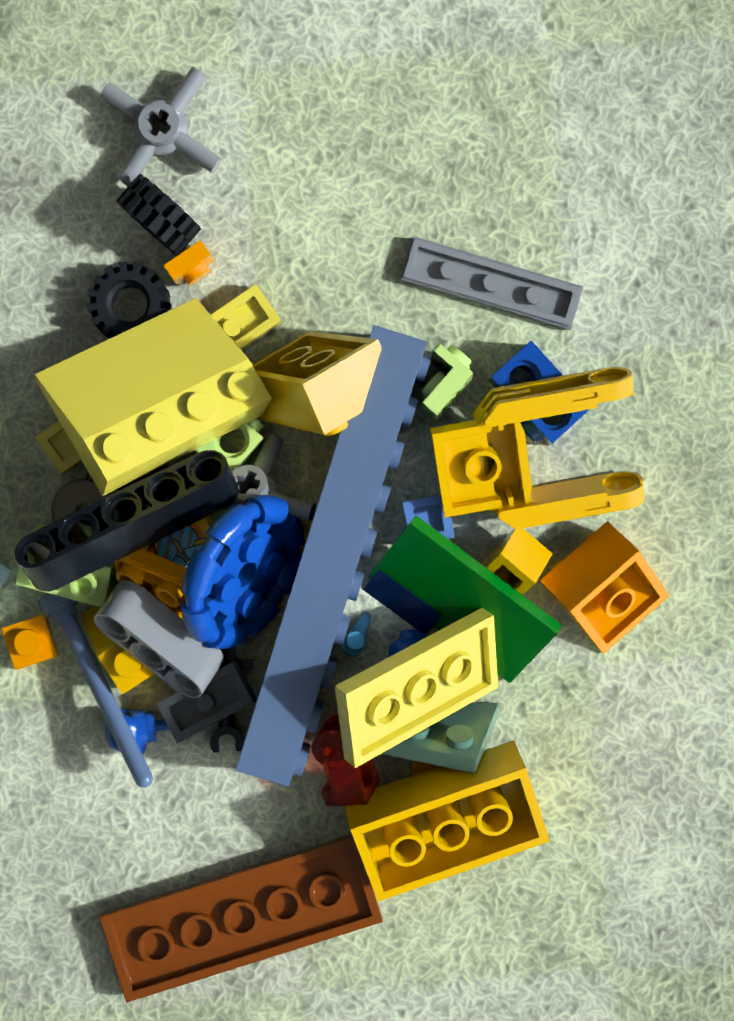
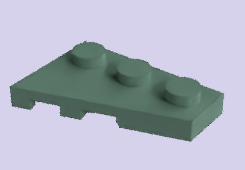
[381,703,499,773]

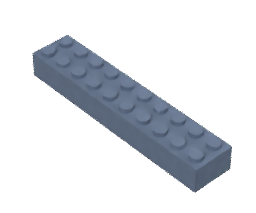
[235,325,432,787]

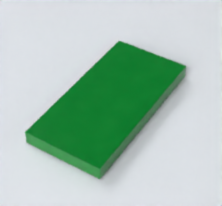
[368,515,562,683]

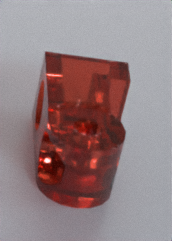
[311,714,380,806]

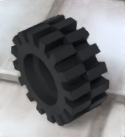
[116,174,201,256]
[87,262,172,339]

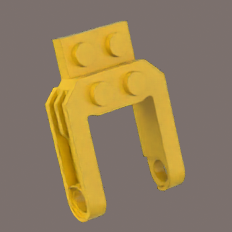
[430,367,645,530]

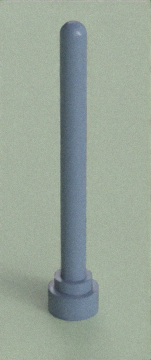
[38,593,153,788]

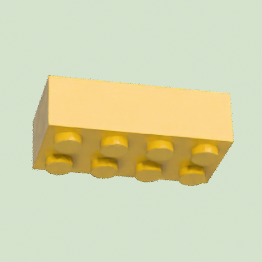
[343,740,550,902]

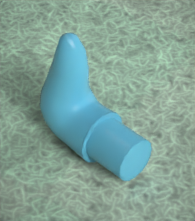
[342,612,371,657]

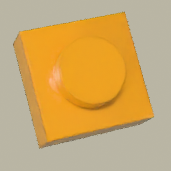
[163,240,214,286]
[1,614,60,670]

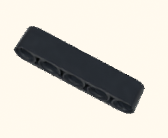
[14,450,239,592]

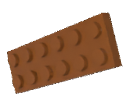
[99,834,383,1003]

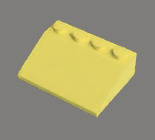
[34,298,272,497]

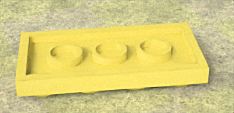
[335,608,498,768]

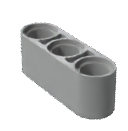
[93,580,224,698]

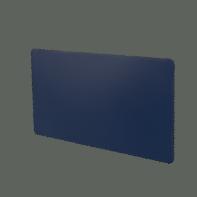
[363,570,442,635]

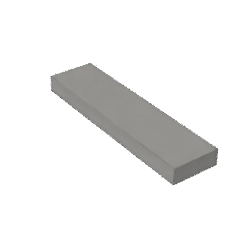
[400,236,584,331]

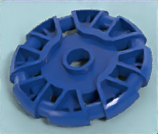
[181,495,304,650]

